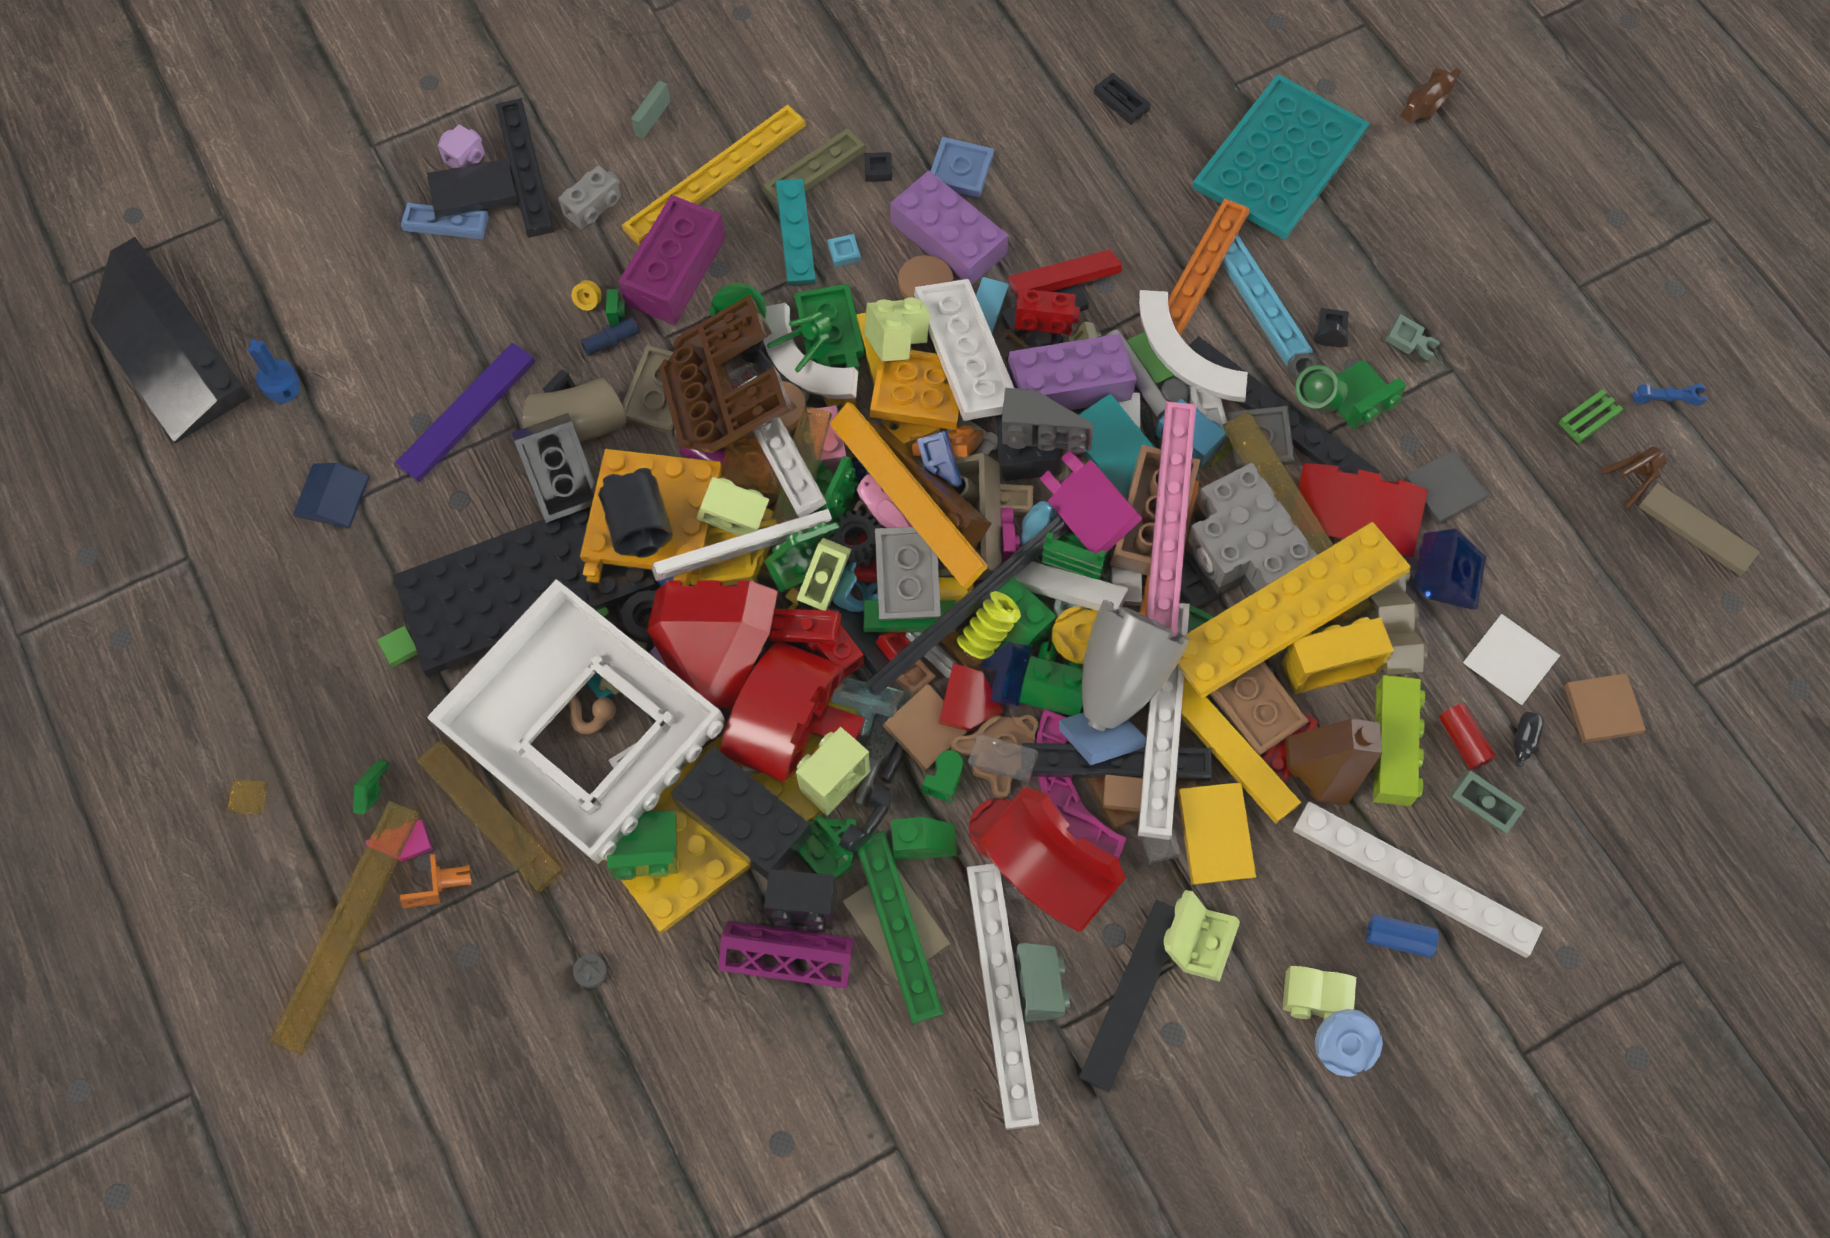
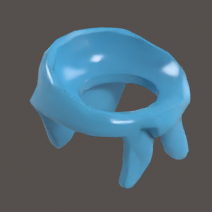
[832,562,878,612]

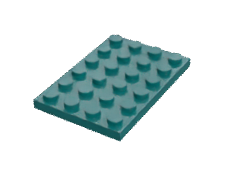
[1192,73,1370,240]

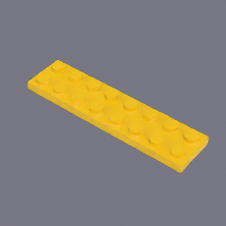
[1177,522,1411,699]

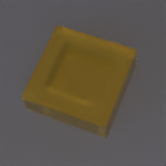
[227,780,268,815]

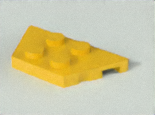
[690,519,778,586]

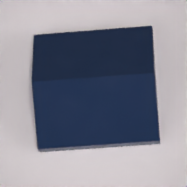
[293,463,370,529]

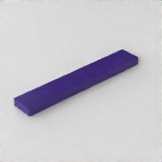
[395,343,535,482]

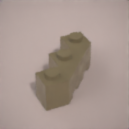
[1367,572,1428,675]

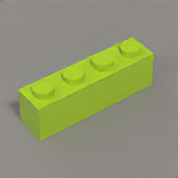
[1373,675,1425,806]

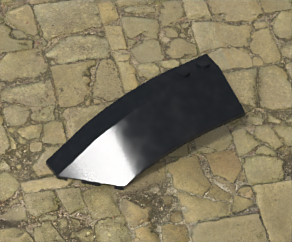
[91,237,251,444]

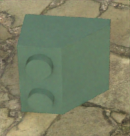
[1015,943,1070,1023]

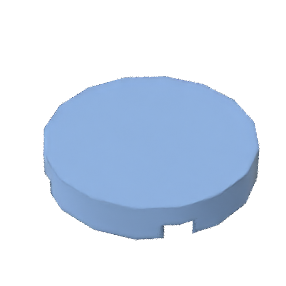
[1314,1009,1383,1077]

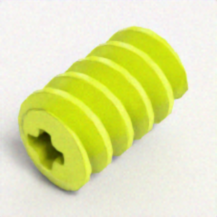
[957,591,1021,659]

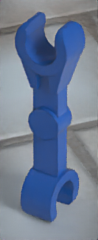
[1632,384,1708,406]

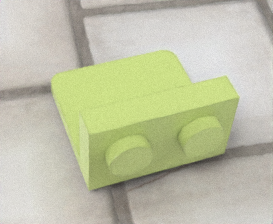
[1164,890,1240,982]

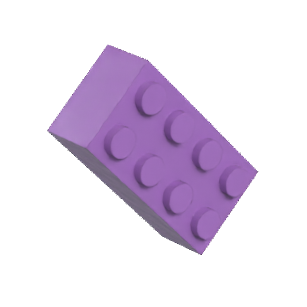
[890,171,1008,285]
[1007,334,1137,410]

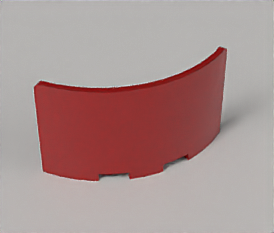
[1291,463,1428,558]
[720,641,844,782]
[979,787,1126,932]

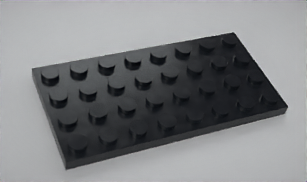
[392,506,657,677]

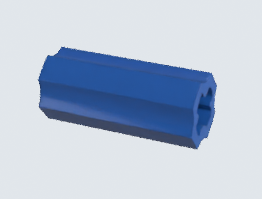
[1366,914,1439,958]

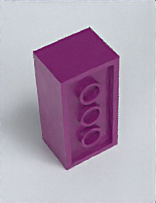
[618,195,726,326]

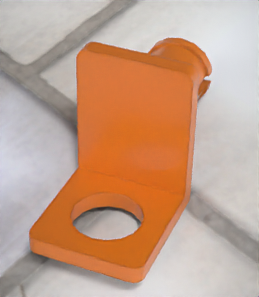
[400,854,472,908]

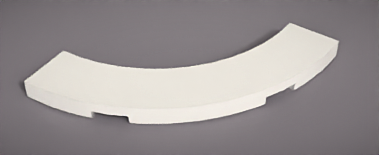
[1139,290,1248,402]
[763,303,858,399]

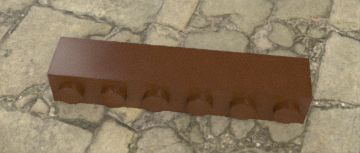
[865,418,992,548]

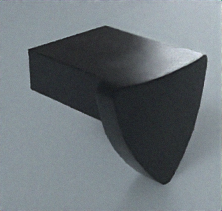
[1313,308,1349,347]

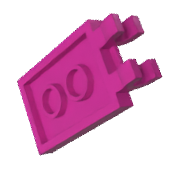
[1040,451,1143,554]

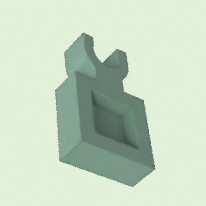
[1385,314,1440,361]

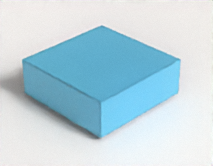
[827,234,861,268]

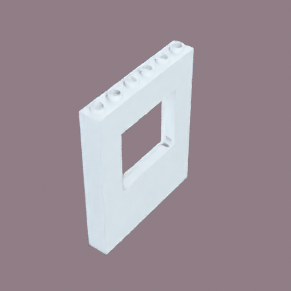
[427,579,725,865]

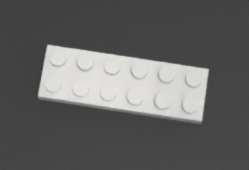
[914,279,1014,421]

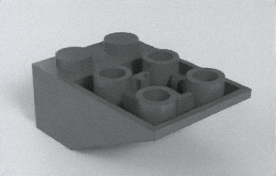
[1002,388,1094,453]

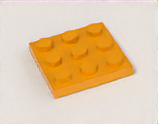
[869,350,959,430]

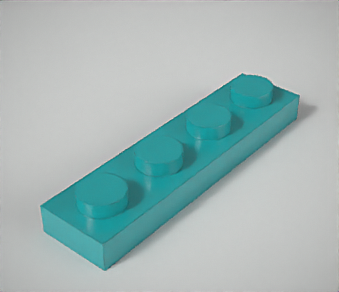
[775,179,816,286]

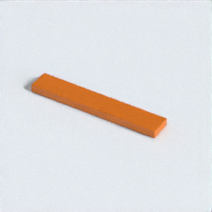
[1168,198,1250,337]

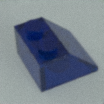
[1414,528,1486,610]

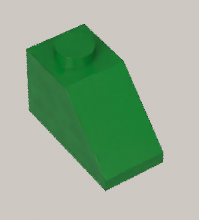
[891,817,957,861]

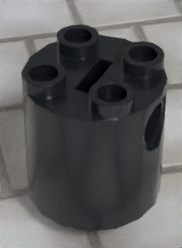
[598,468,673,558]

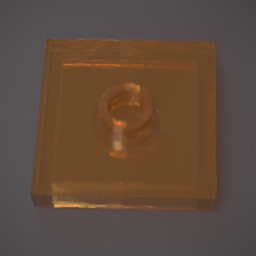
[720,437,781,494]

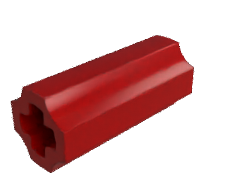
[1439,703,1496,771]

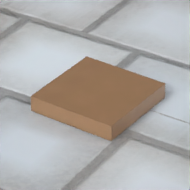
[1564,673,1646,743]
[882,684,967,771]

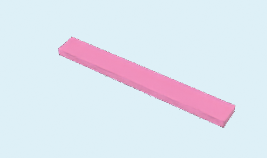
[1146,401,1196,638]

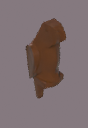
[1400,68,1461,123]

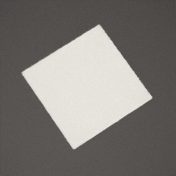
[1463,614,1560,705]

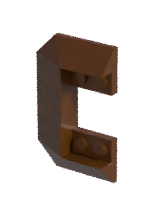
[659,295,797,453]

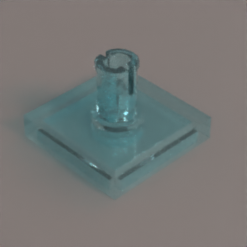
[832,678,905,735]

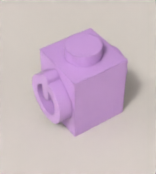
[437,124,485,168]

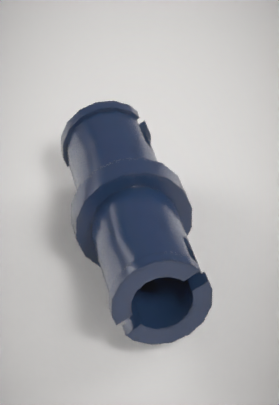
[580,317,639,356]

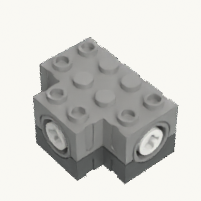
[1184,463,1317,596]

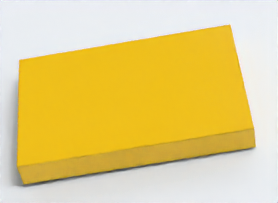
[1177,782,1256,885]

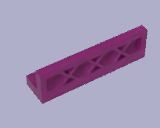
[718,921,855,989]

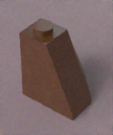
[1285,719,1382,805]

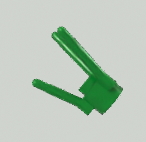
[767,311,832,373]

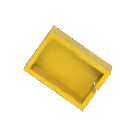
[1281,617,1394,695]

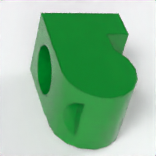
[922,750,963,804]

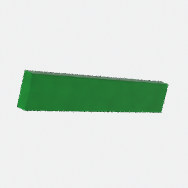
[857,830,944,1025]

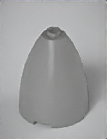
[1082,600,1190,732]

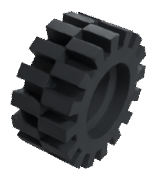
[828,510,881,568]

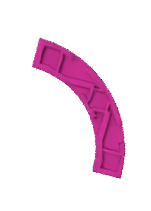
[1036,709,1127,859]

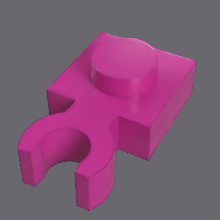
[1001,508,1020,563]

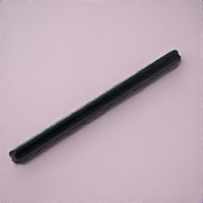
[865,516,1069,696]

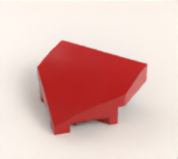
[938,663,1004,733]

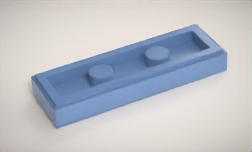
[401,203,489,240]

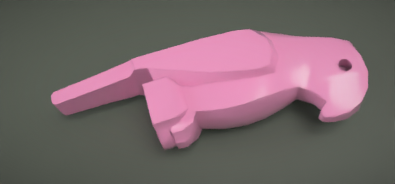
[857,474,913,528]

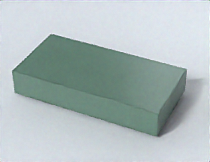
[631,80,671,139]

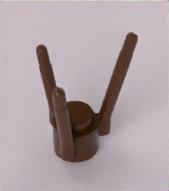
[1601,447,1666,509]

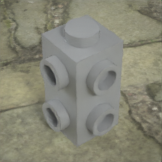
[558,165,621,230]

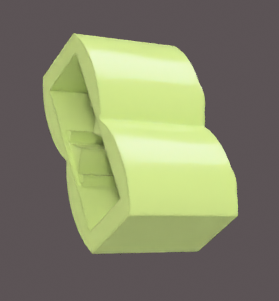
[1282,966,1356,1019]

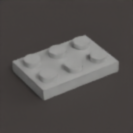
[875,527,941,621]

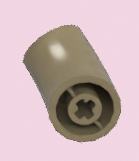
[523,377,627,443]

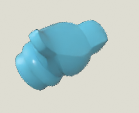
[1020,501,1057,547]

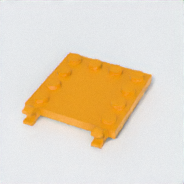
[580,449,722,586]

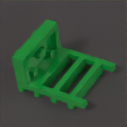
[1042,532,1112,580]

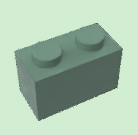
[1447,770,1525,834]

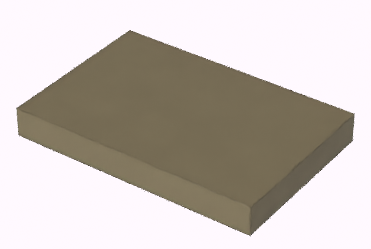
[622,345,674,435]
[842,869,951,983]

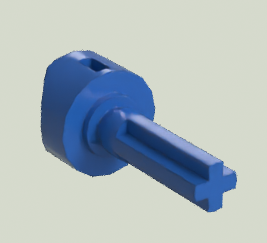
[247,339,300,404]

